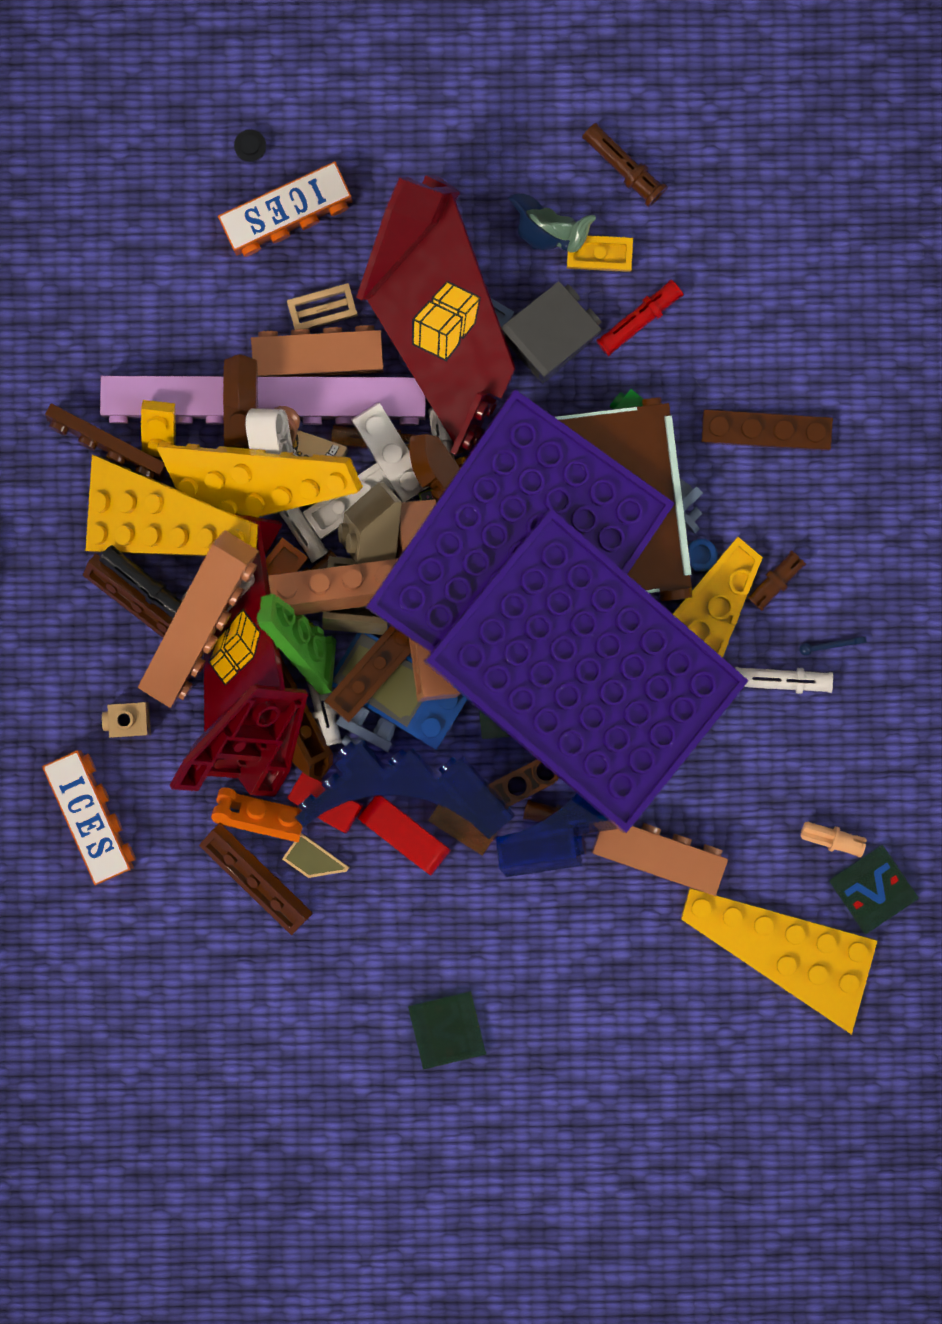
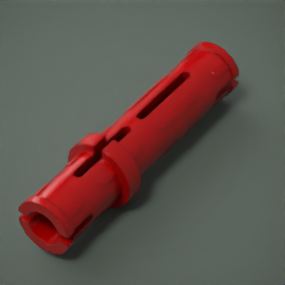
[596,279,684,357]

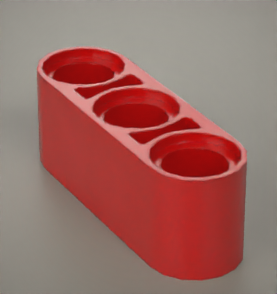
[358,793,451,876]

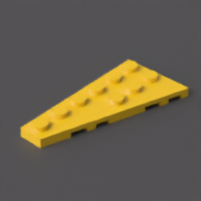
[156,441,363,517]
[85,455,258,558]
[672,537,763,658]
[681,888,877,1035]

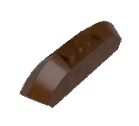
[223,354,258,449]
[409,434,460,502]
[280,655,333,781]

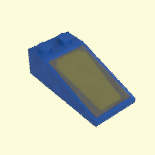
[332,633,468,750]

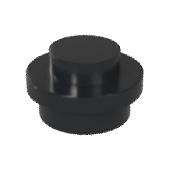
[234,129,266,162]

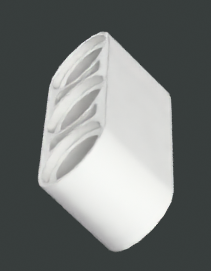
[245,408,294,454]

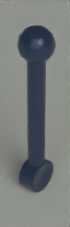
[799,636,867,656]

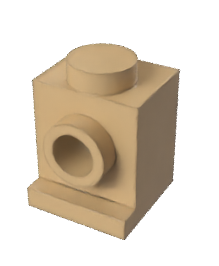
[102,702,151,738]

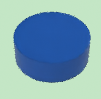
[688,539,718,572]

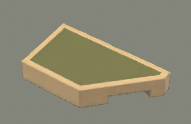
[282,833,350,878]

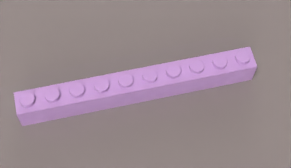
[100,376,426,426]

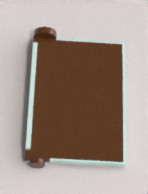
[555,397,693,601]

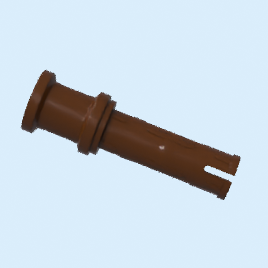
[582,123,668,208]

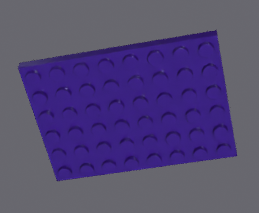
[365,390,675,653]
[424,509,749,833]

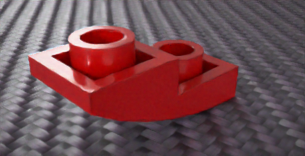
[287,772,363,833]

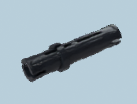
[99,545,182,619]

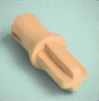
[801,822,867,858]

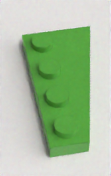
[257,594,336,695]

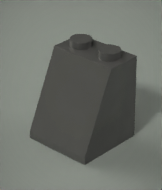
[501,281,602,385]

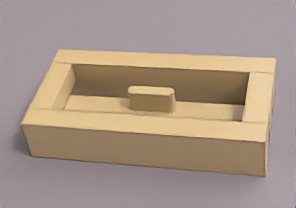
[287,283,358,330]

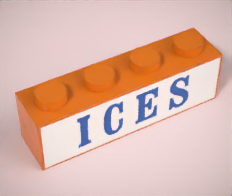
[218,161,353,257]
[42,750,136,885]

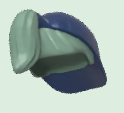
[508,194,596,252]

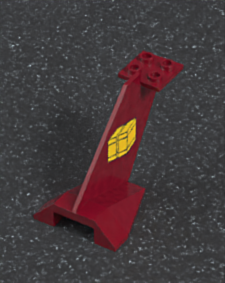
[356,174,516,455]
[169,514,308,797]

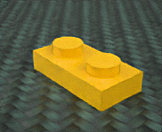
[567,235,633,272]
[141,400,176,457]

